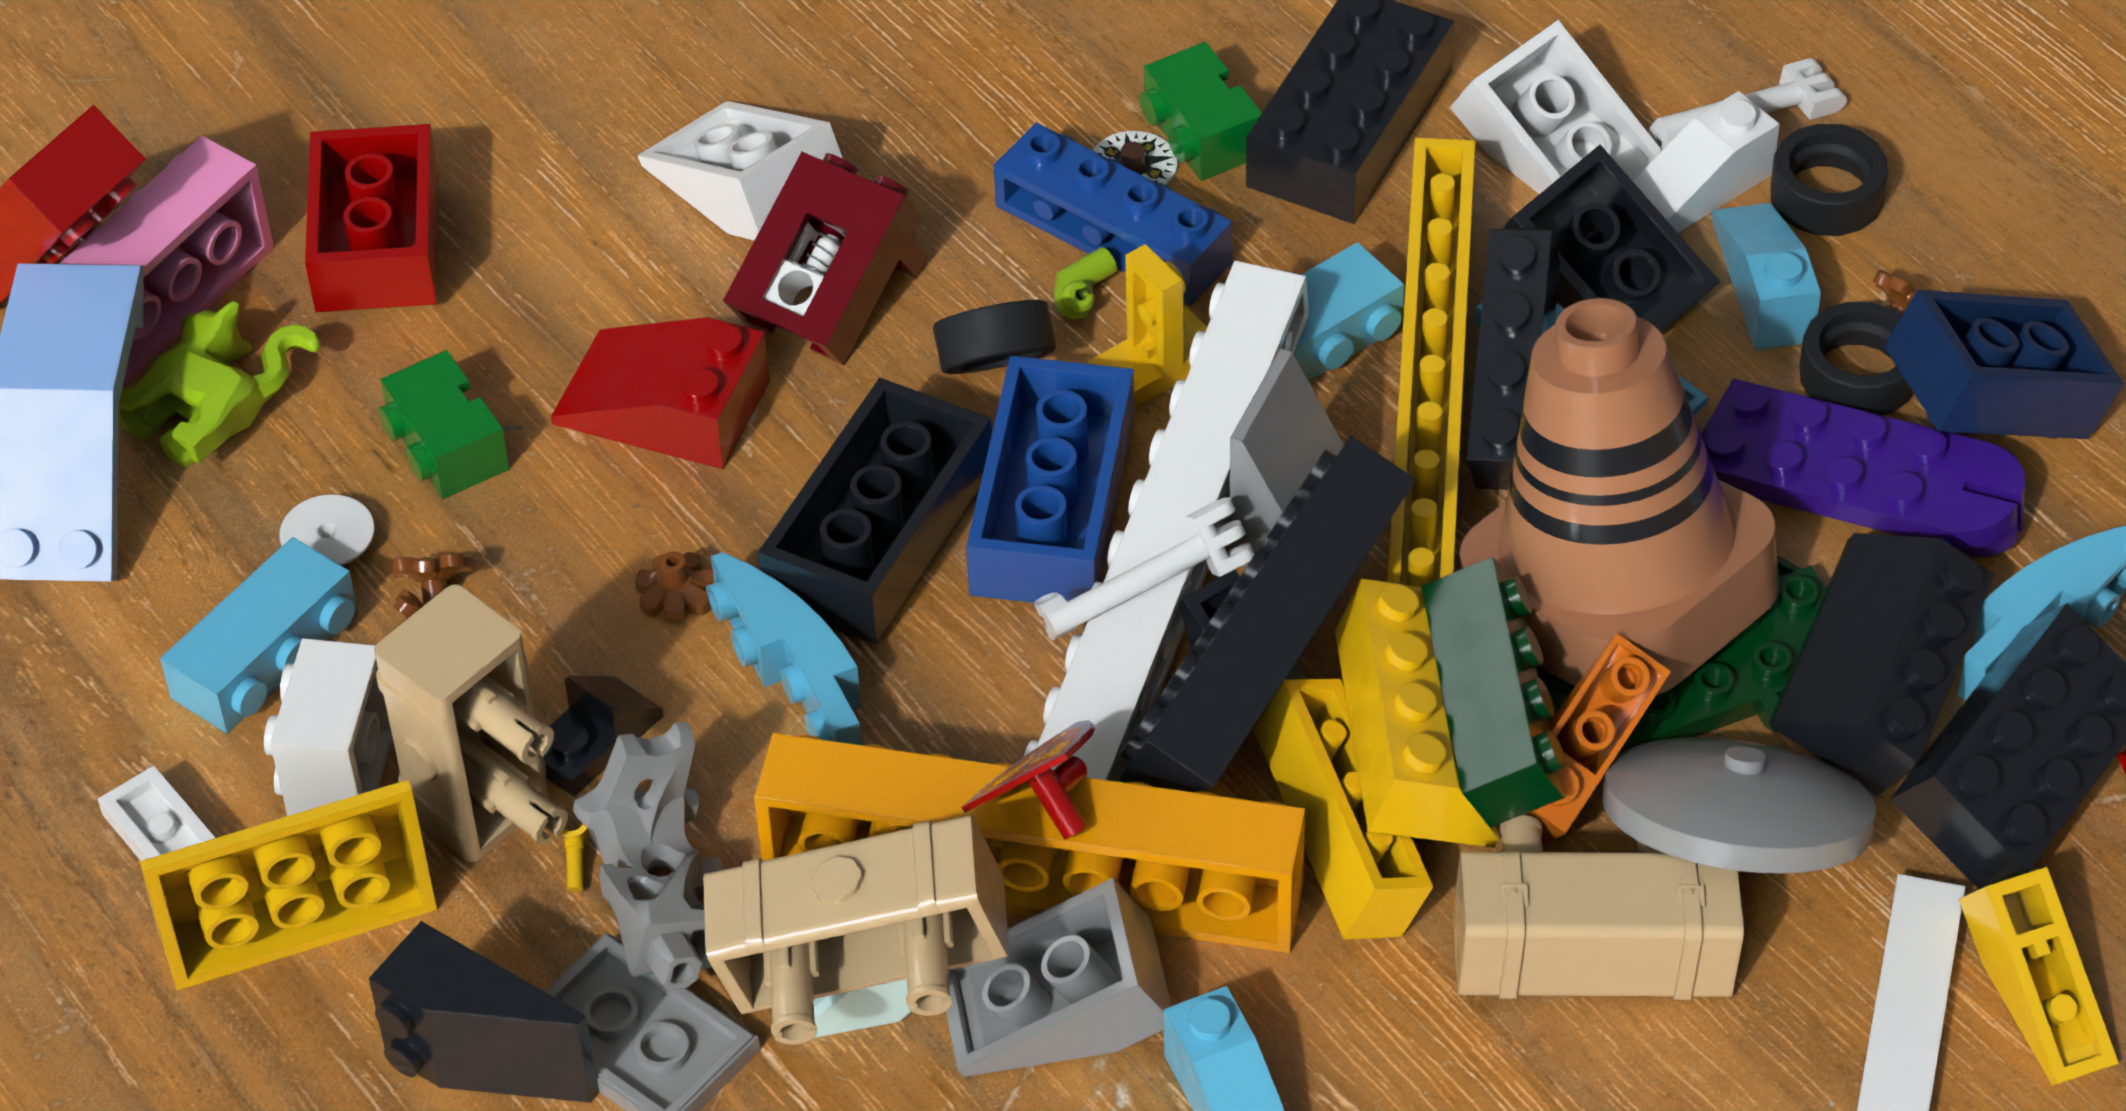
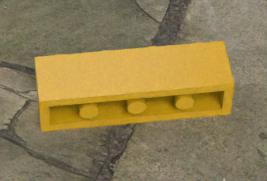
[1254,679,1433,940]

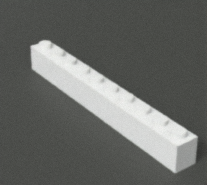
[1024,261,1309,782]

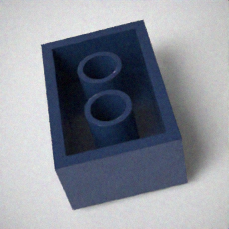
[1884,290,2124,439]

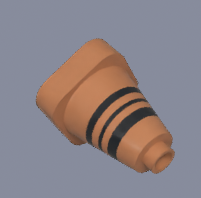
[1460,298,1779,695]

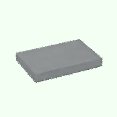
[544,932,760,1111]

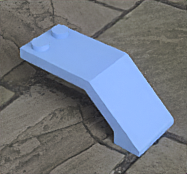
[0,263,144,581]

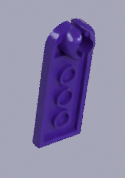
[1701,378,2026,558]

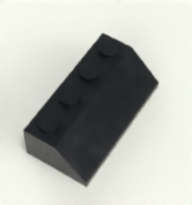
[1768,533,1995,796]

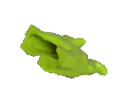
[119,301,322,468]

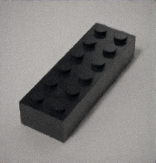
[1118,436,1417,793]

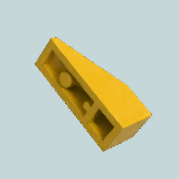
[1959,867,2119,1086]

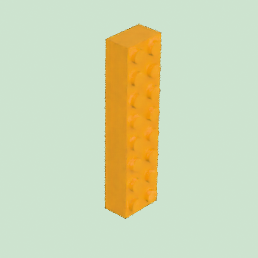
[754,733,1305,953]

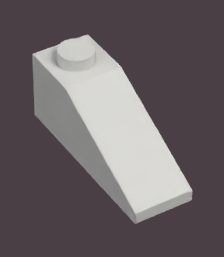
[1633,91,1780,233]

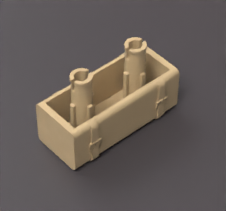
[374,584,568,862]
[703,815,1009,1045]
[1453,815,1744,1000]

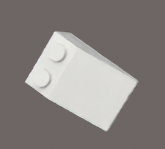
[1450,20,1662,194]
[637,101,843,240]

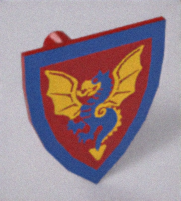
[961,720,1096,840]

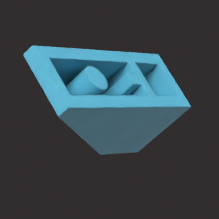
[1711,203,1821,350]
[1164,986,1285,1111]

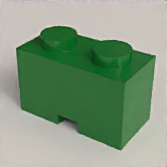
[1139,41,1262,181]
[378,350,510,500]

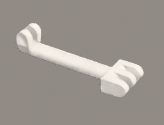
[1649,58,1847,150]
[1034,497,1255,641]

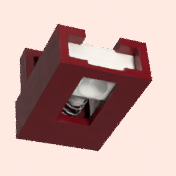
[723,151,928,365]

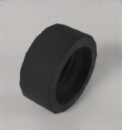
[1770,124,1888,236]
[933,299,1056,374]
[1799,302,1913,416]

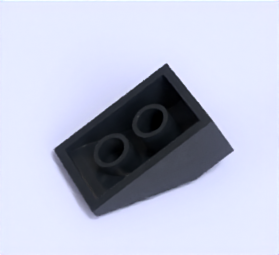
[1502,144,1720,332]
[369,921,599,1103]

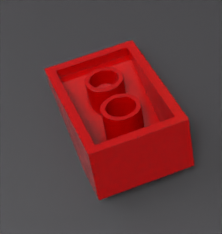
[551,317,770,469]

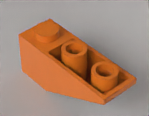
[1523,633,1671,845]

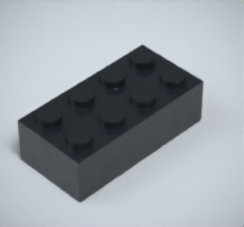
[1246,0,1455,224]
[758,377,992,644]
[1890,603,2126,889]

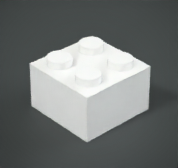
[264,638,393,816]

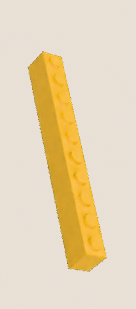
[1387,137,1475,587]

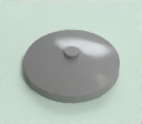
[1602,737,1876,873]

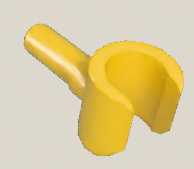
[559,805,591,893]

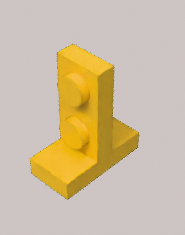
[1087,244,1207,409]

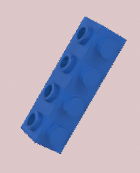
[994,122,1233,306]

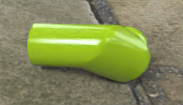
[1054,247,1117,319]

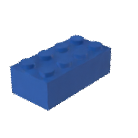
[966,356,1135,603]

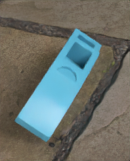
[1957,526,2126,700]
[706,552,861,745]

